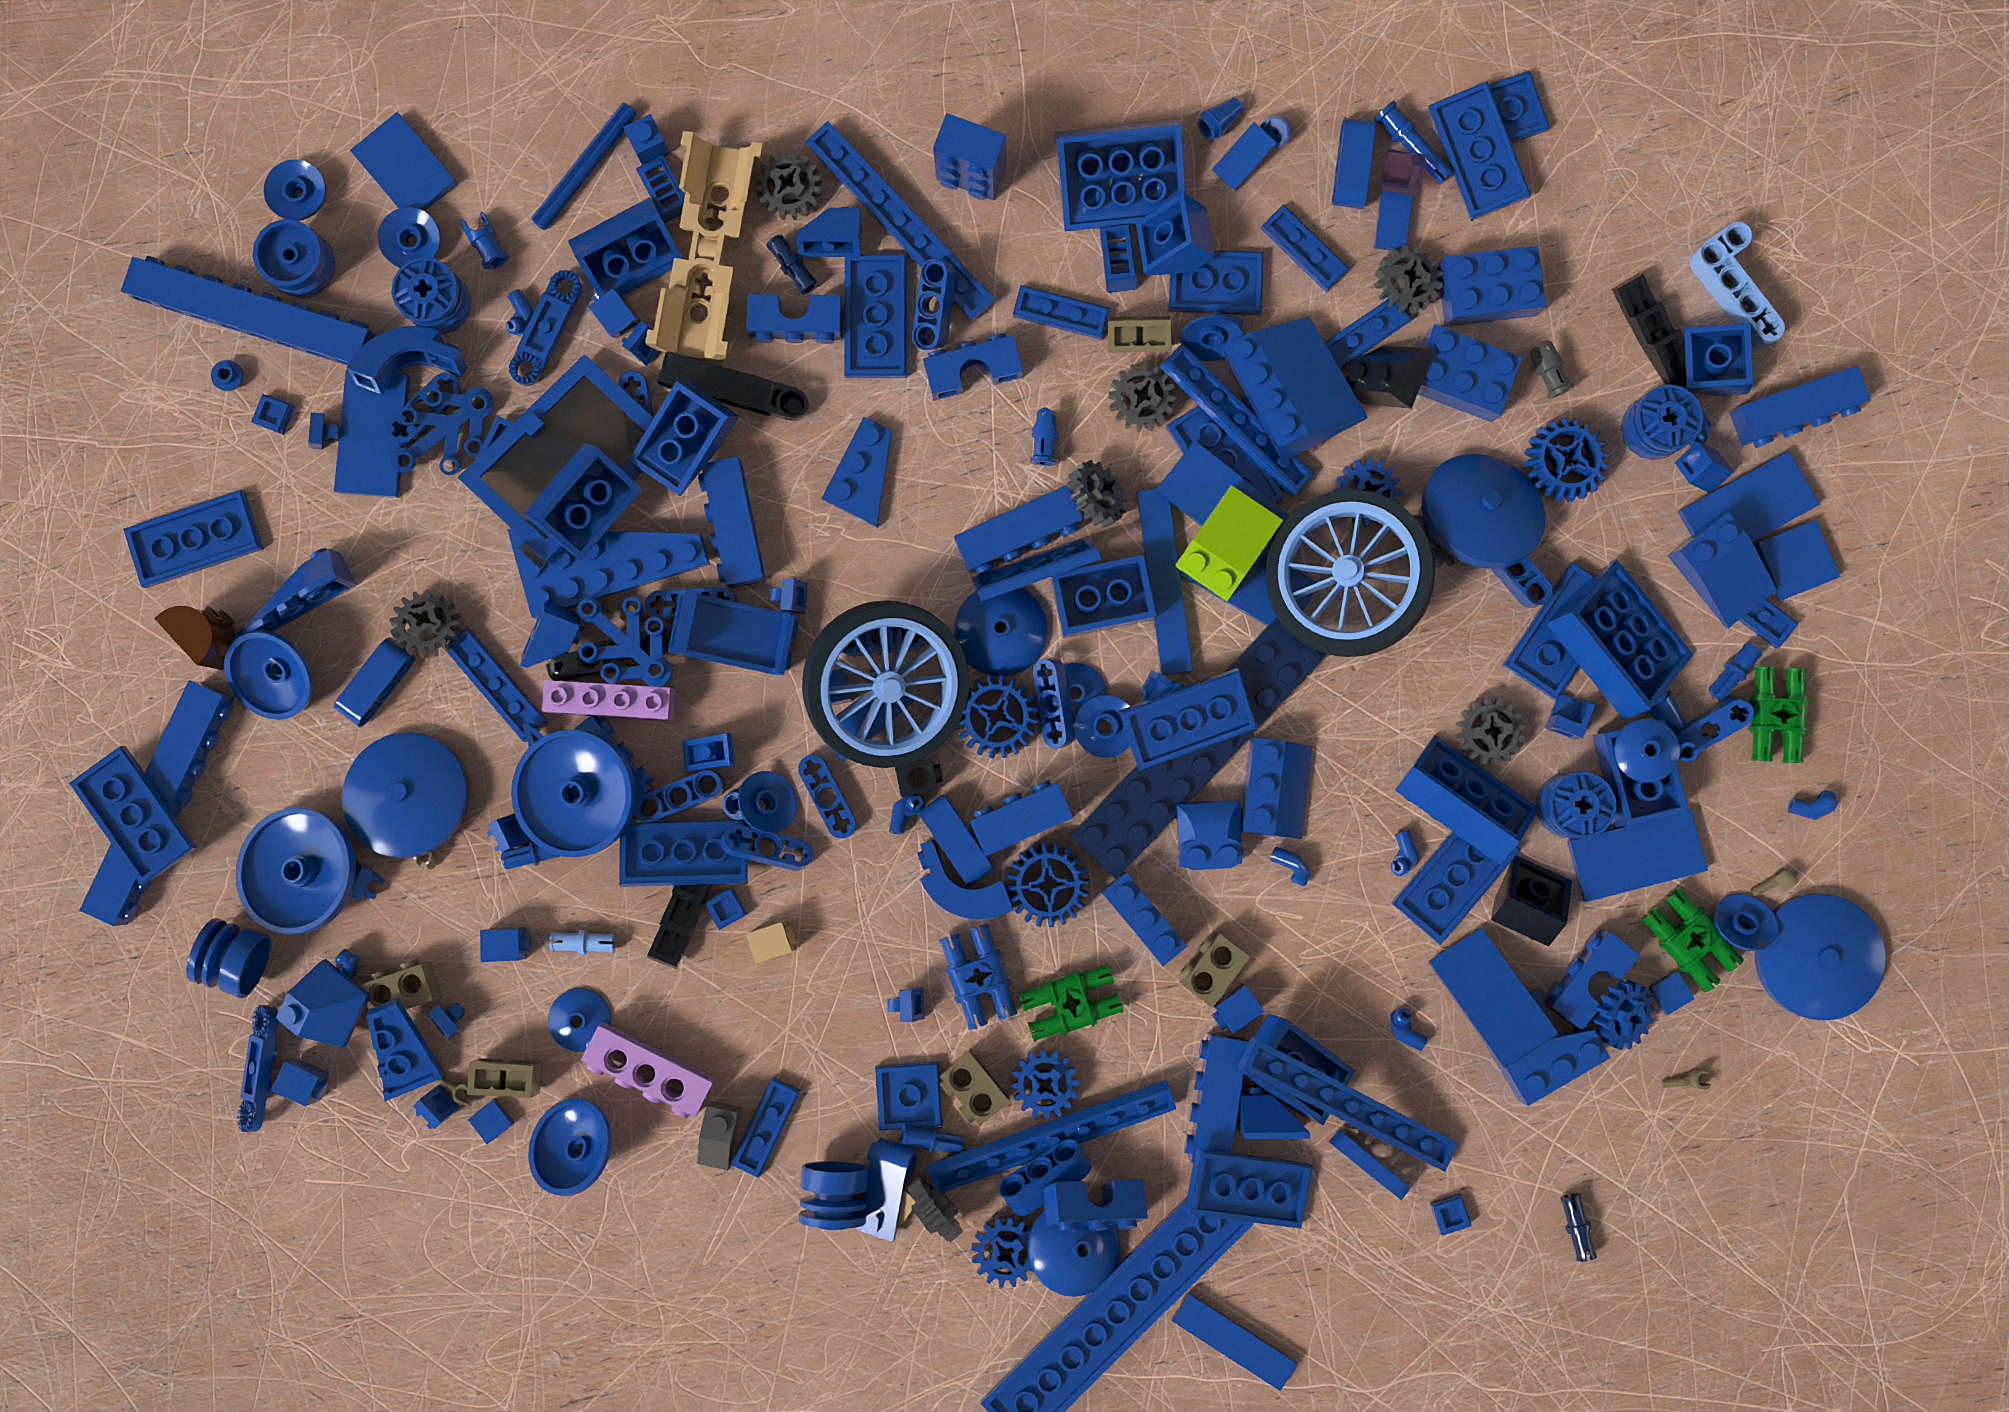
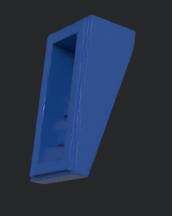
[636,155,685,223]
[1099,224,1137,293]

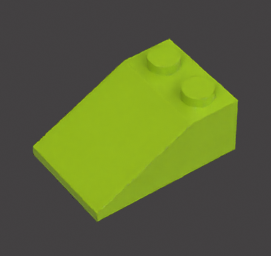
[1175,484,1283,601]

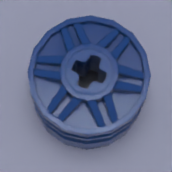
[391,257,472,335]
[1621,384,1704,460]
[1535,772,1617,838]
[186,918,271,998]
[799,1161,869,1230]

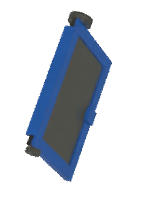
[457,354,654,570]

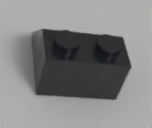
[1346,345,1434,409]
[1491,855,1573,947]

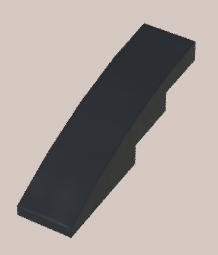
[1612,274,1692,392]
[647,884,712,970]

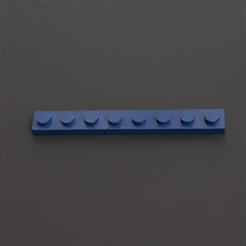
[805,121,995,322]
[1238,1037,1458,1172]
[927,1080,1176,1192]

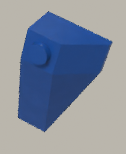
[234,548,358,639]

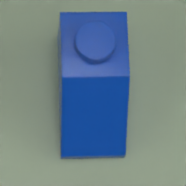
[796,207,862,257]
[520,601,584,668]

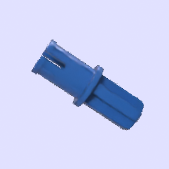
[1709,643,1762,700]
[501,841,560,869]
[900,1124,964,1154]

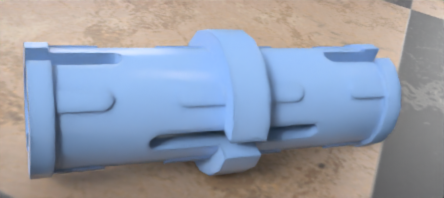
[549,930,616,955]

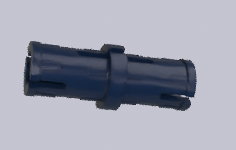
[766,234,818,295]
[1560,1193,1597,1262]

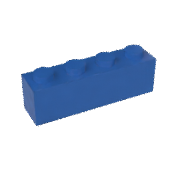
[1729,365,1871,448]
[698,456,766,589]
[954,485,1083,575]
[1184,1033,1248,1163]

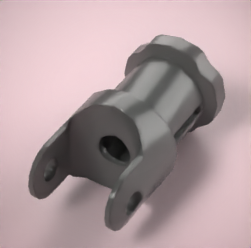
[1530,340,1574,399]

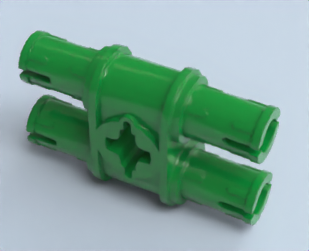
[1748,666,1810,763]
[1641,886,1744,992]
[1018,963,1124,1042]

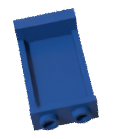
[667,589,798,676]

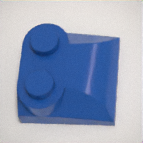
[1176,799,1243,870]

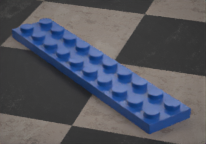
[981,1197,1253,1412]

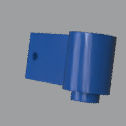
[858,1137,918,1242]

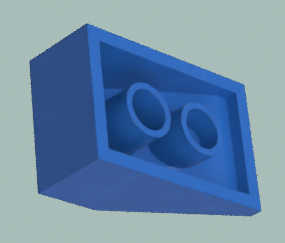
[628,381,739,496]
[1667,512,1777,629]

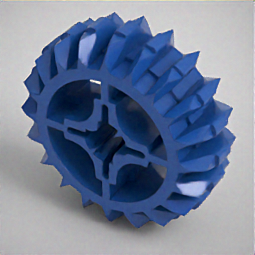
[1523,418,1610,502]
[957,674,1039,759]
[1006,842,1090,927]

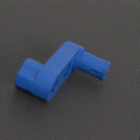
[1675,695,1754,762]

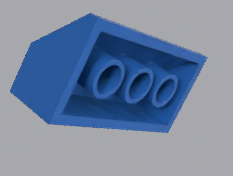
[1395,735,1539,865]

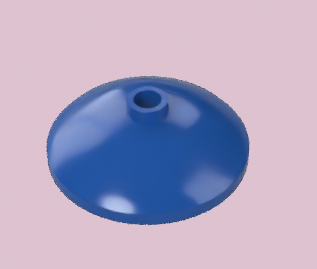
[954,588,1047,676]
[224,630,313,720]
[528,1099,612,1196]
[1028,1201,1120,1297]

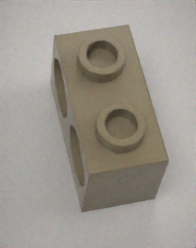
[1108,316,1171,353]
[1179,933,1250,1008]
[361,959,442,1010]
[939,1049,1010,1126]
[467,1058,542,1098]

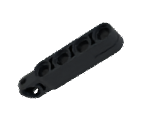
[657,352,809,421]
[546,624,677,681]

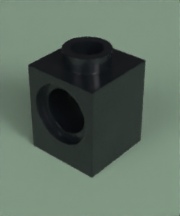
[895,758,944,797]

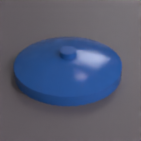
[1421,454,1546,569]
[511,730,636,857]
[342,732,469,858]
[236,808,356,935]
[1755,893,1885,1020]

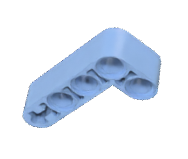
[1689,222,1785,349]

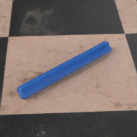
[531,103,636,230]

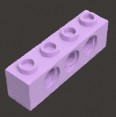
[542,680,676,721]
[581,1022,715,1118]

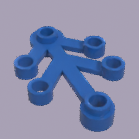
[390,387,494,475]
[577,597,673,687]

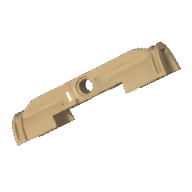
[645,131,763,361]

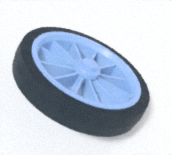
[1265,490,1436,657]
[802,600,969,768]

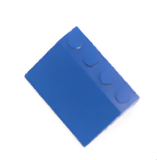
[1054,119,1185,232]
[1223,317,1367,462]
[1546,559,1693,719]

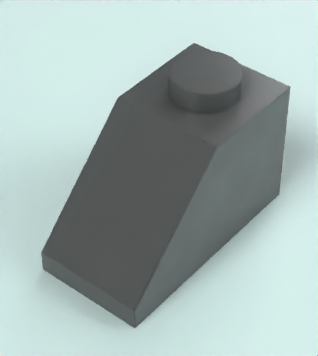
[697,1101,742,1171]

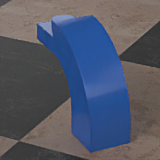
[346,326,467,395]
[917,840,1013,919]

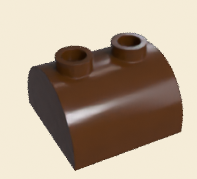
[154,606,236,670]

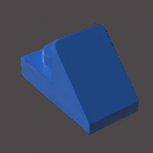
[682,733,735,772]

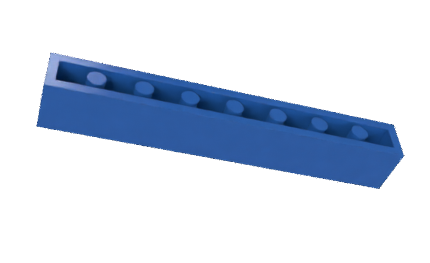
[121,256,376,366]
[79,680,235,926]

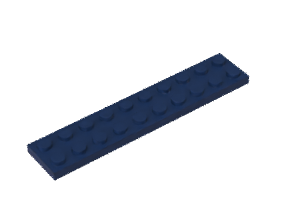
[1070,617,1327,879]

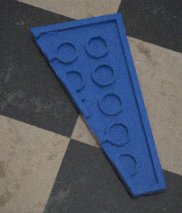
[507,529,710,619]

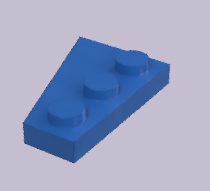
[821,417,892,528]
[367,998,444,1101]

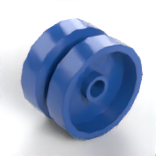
[252,219,336,298]

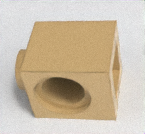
[746,921,797,964]

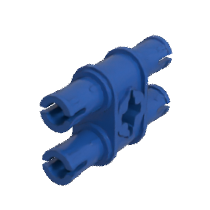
[939,923,1018,1030]

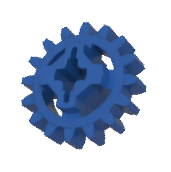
[1333,458,1403,527]
[1594,980,1655,1050]
[1011,1048,1079,1119]
[971,1215,1033,1288]

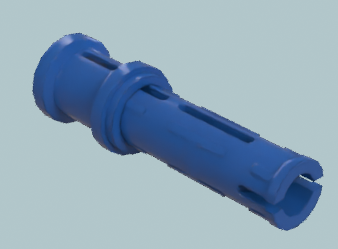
[1374,100,1453,185]

